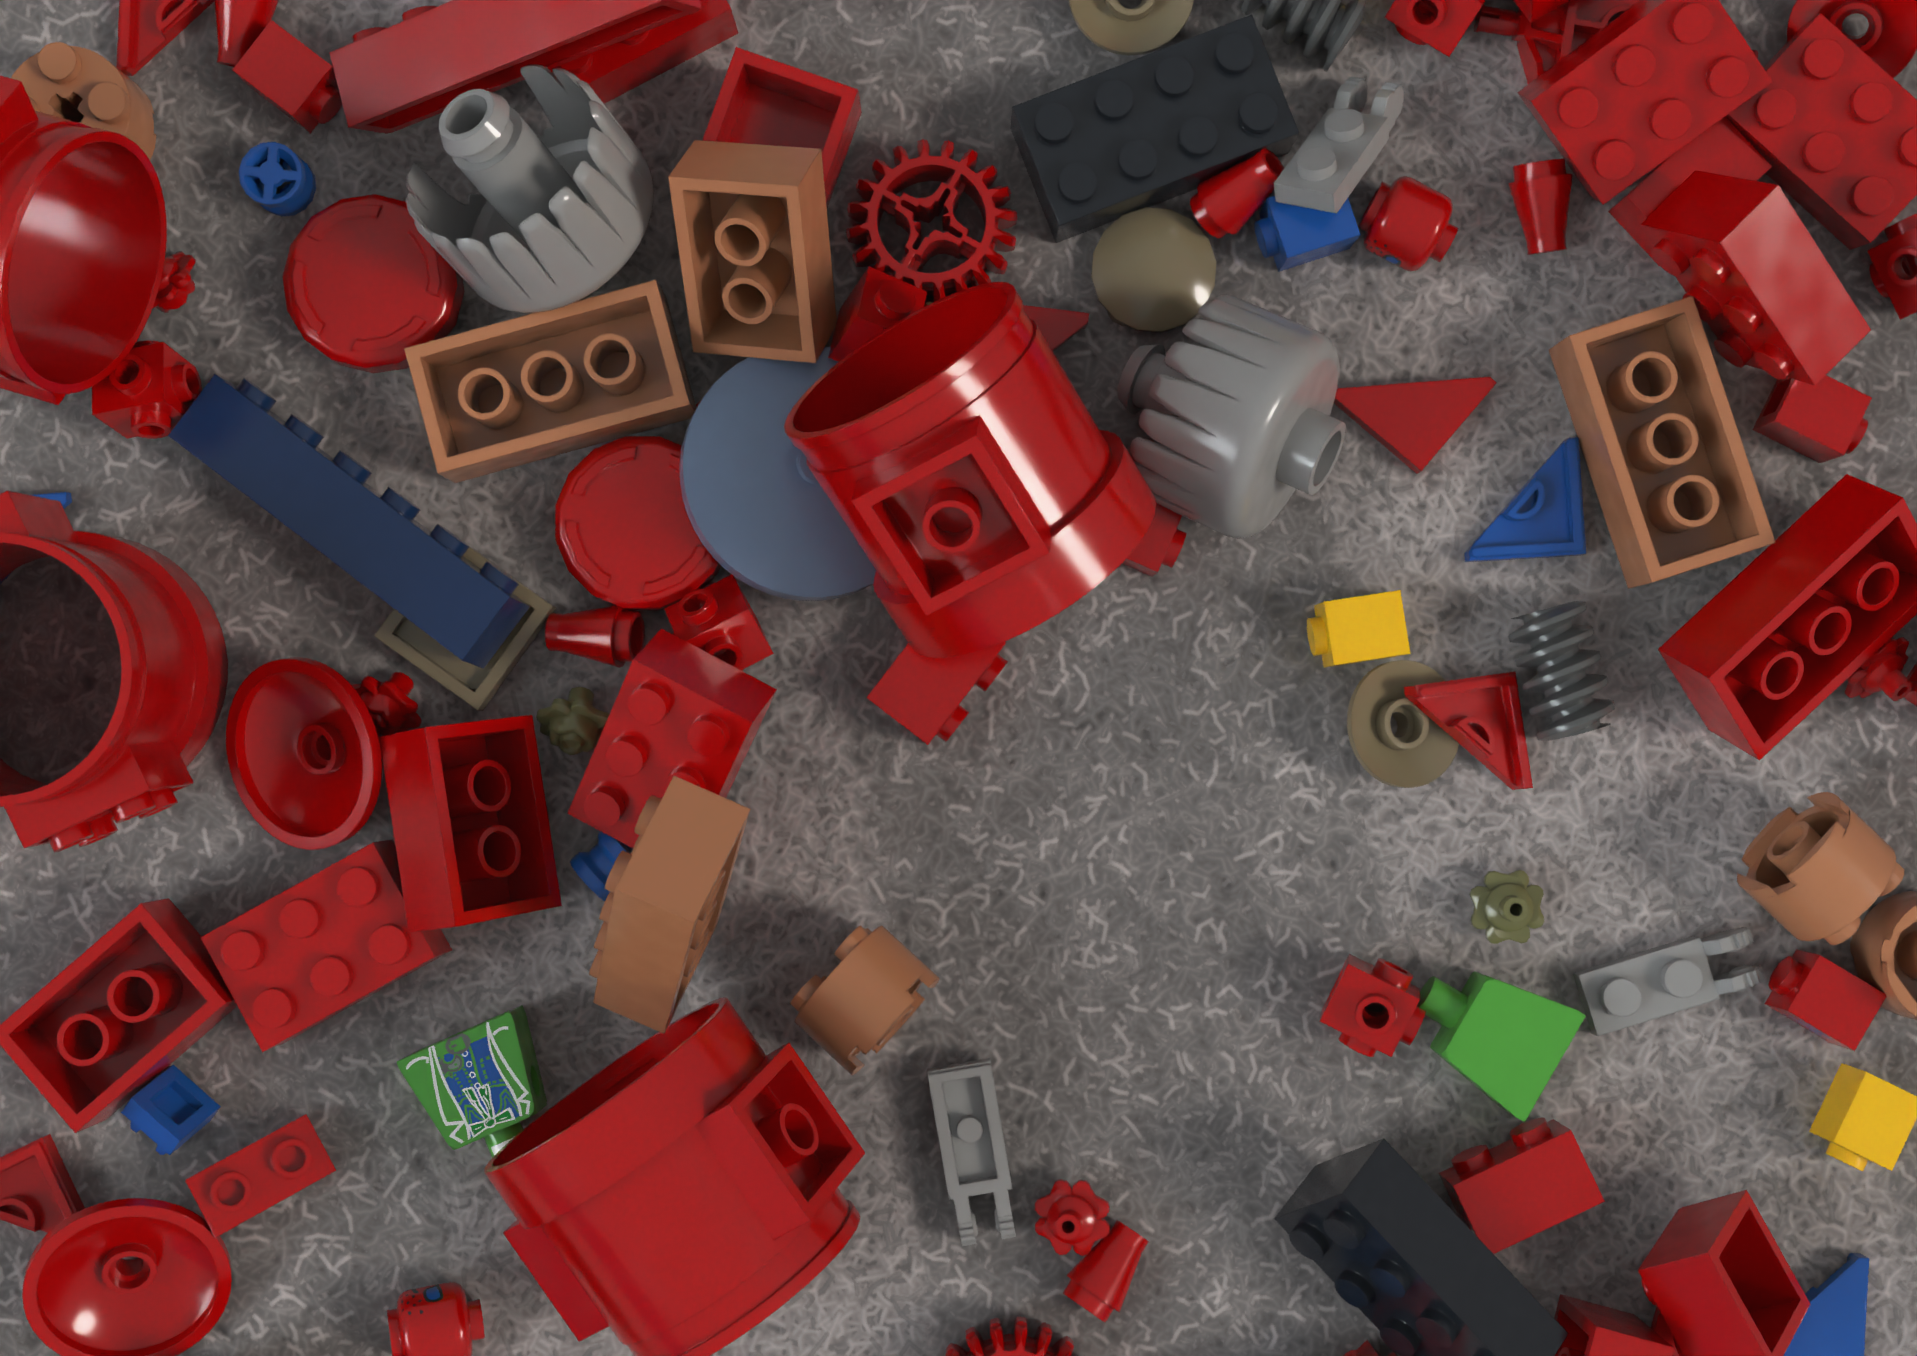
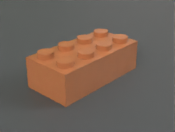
[404,280,697,483]
[1549,296,1776,589]
[589,776,750,1034]

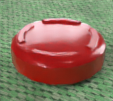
[282,194,465,374]
[555,436,721,611]

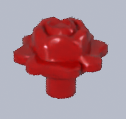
[152,251,196,313]
[1844,637,1913,701]
[352,672,422,736]
[1035,1179,1110,1256]

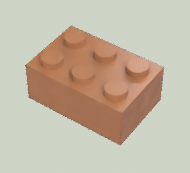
[668,140,837,363]

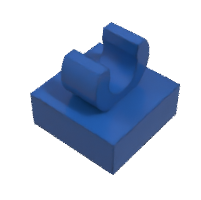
[121,1065,221,1155]

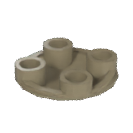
[1091,207,1216,332]

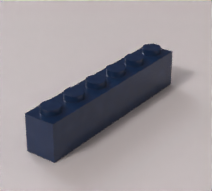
[168,374,530,669]

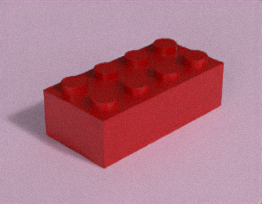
[1658,474,1917,761]

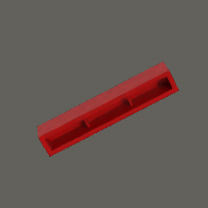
[329,0,702,134]

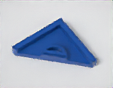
[1464,437,1586,562]
[1784,1253,1869,1356]

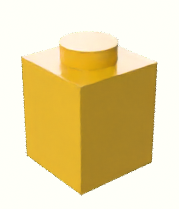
[1307,590,1411,668]
[1809,1063,1917,1172]

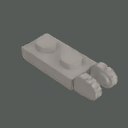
[1274,77,1405,214]
[1573,927,1766,1036]
[927,1058,1016,1246]

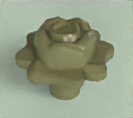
[536,687,609,755]
[1469,870,1544,944]

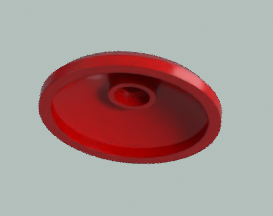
[226,657,382,850]
[22,1198,232,1356]

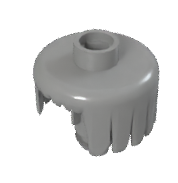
[406,64,654,313]
[1117,295,1346,539]

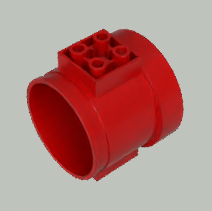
[0,76,167,405]
[784,282,1156,658]
[0,490,228,853]
[484,997,865,1356]

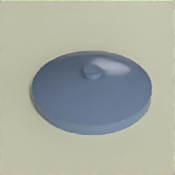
[679,347,876,601]

